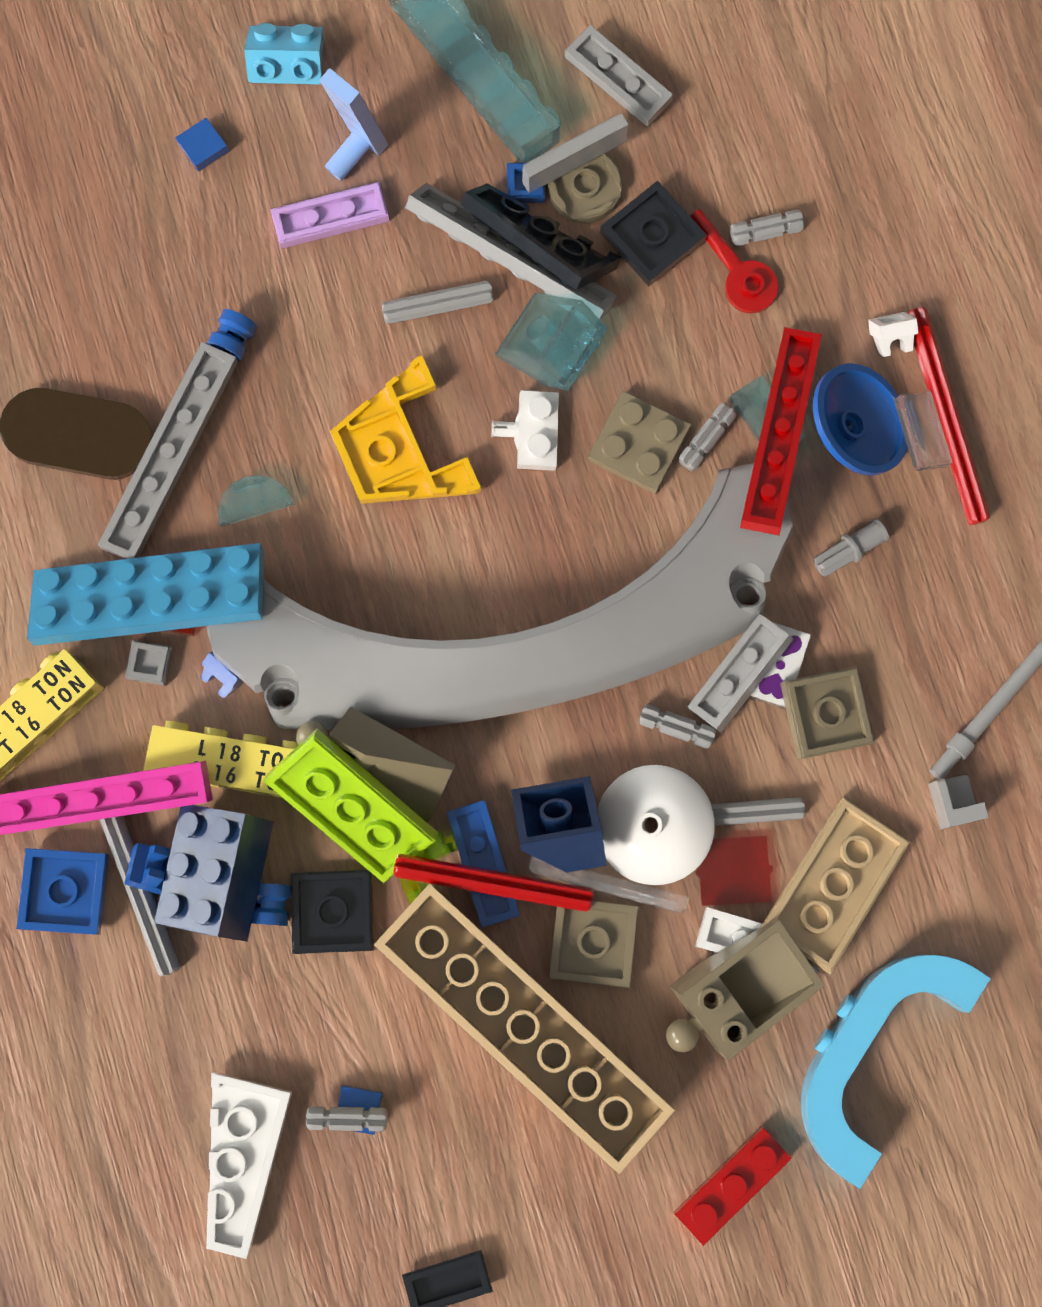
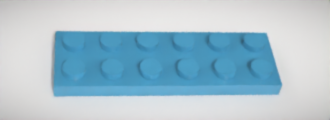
[27,543,265,646]

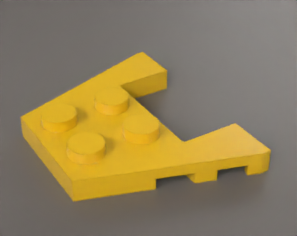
[330,355,481,504]

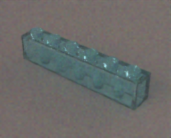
[389,0,561,163]

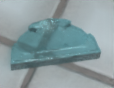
[217,475,295,527]

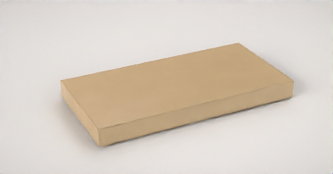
[760,797,910,976]

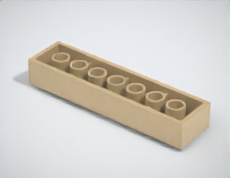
[374,884,675,1174]

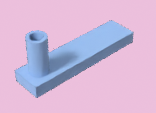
[319,68,388,181]

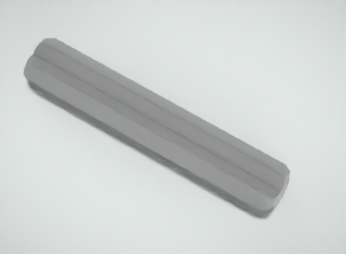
[382,281,494,324]
[711,797,805,826]

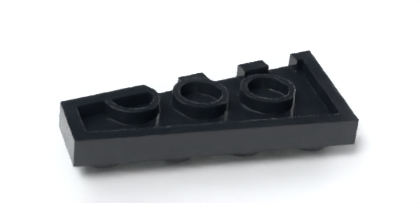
[461,183,622,290]

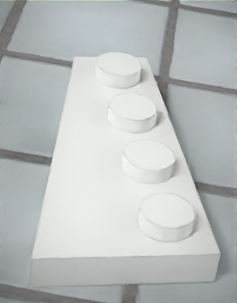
[206,1072,292,1259]

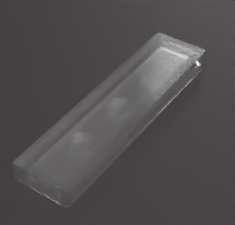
[528,856,689,914]

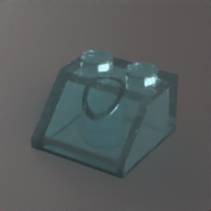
[495,293,608,391]

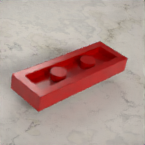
[674,1126,792,1246]

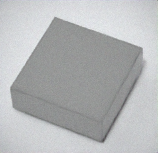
[125,640,173,686]

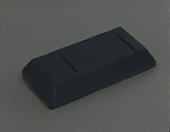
[402,1250,493,1307]

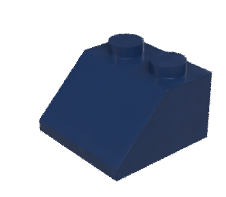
[511,776,607,873]

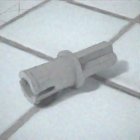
[813,519,889,577]

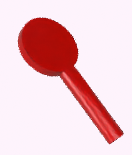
[690,209,778,314]

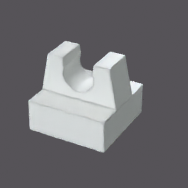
[868,312,918,357]

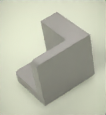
[928,775,989,830]

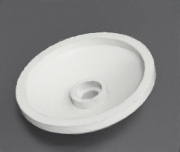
[597,765,715,885]

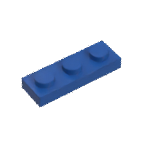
[447,800,520,928]

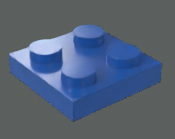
[16,848,109,935]

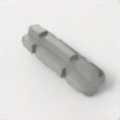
[730,209,804,246]
[678,403,737,472]
[639,704,716,748]
[306,1106,388,1131]

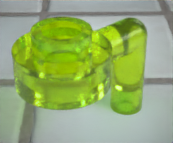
[399,831,458,905]

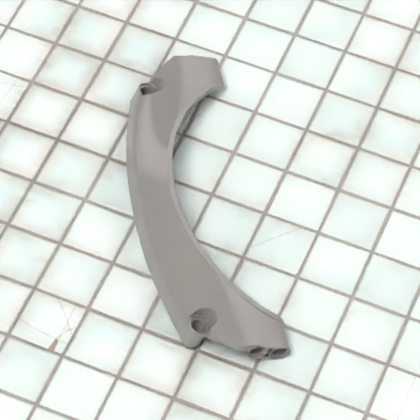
[206,463,793,730]

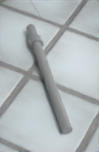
[929,640,1042,780]

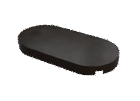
[0,388,153,480]

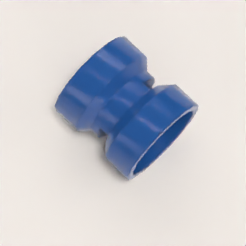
[206,309,258,362]
[252,883,291,926]

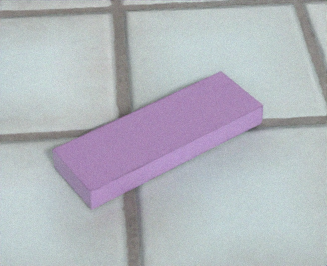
[270,182,390,249]

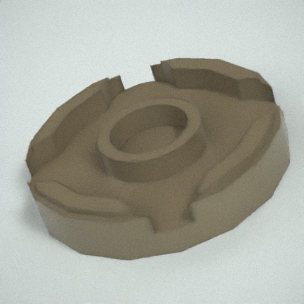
[548,154,623,224]

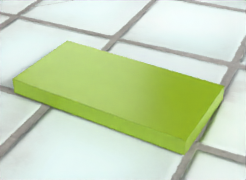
[263,728,438,883]

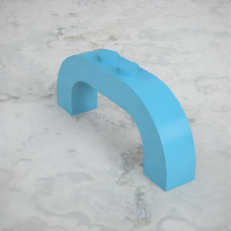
[801,955,991,1189]

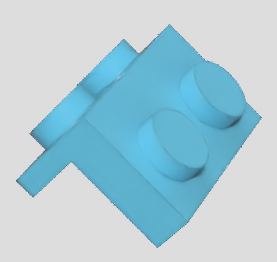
[244,23,324,84]

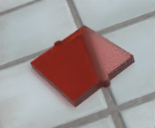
[695,836,773,906]

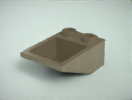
[296,706,456,821]
[666,919,825,1061]

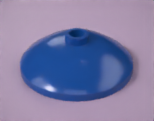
[813,363,909,476]

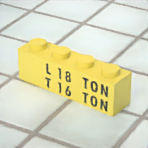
[0,649,105,782]
[143,721,298,799]

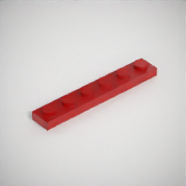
[740,327,822,536]

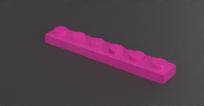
[0,761,213,835]

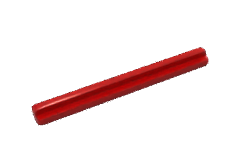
[393,854,593,912]

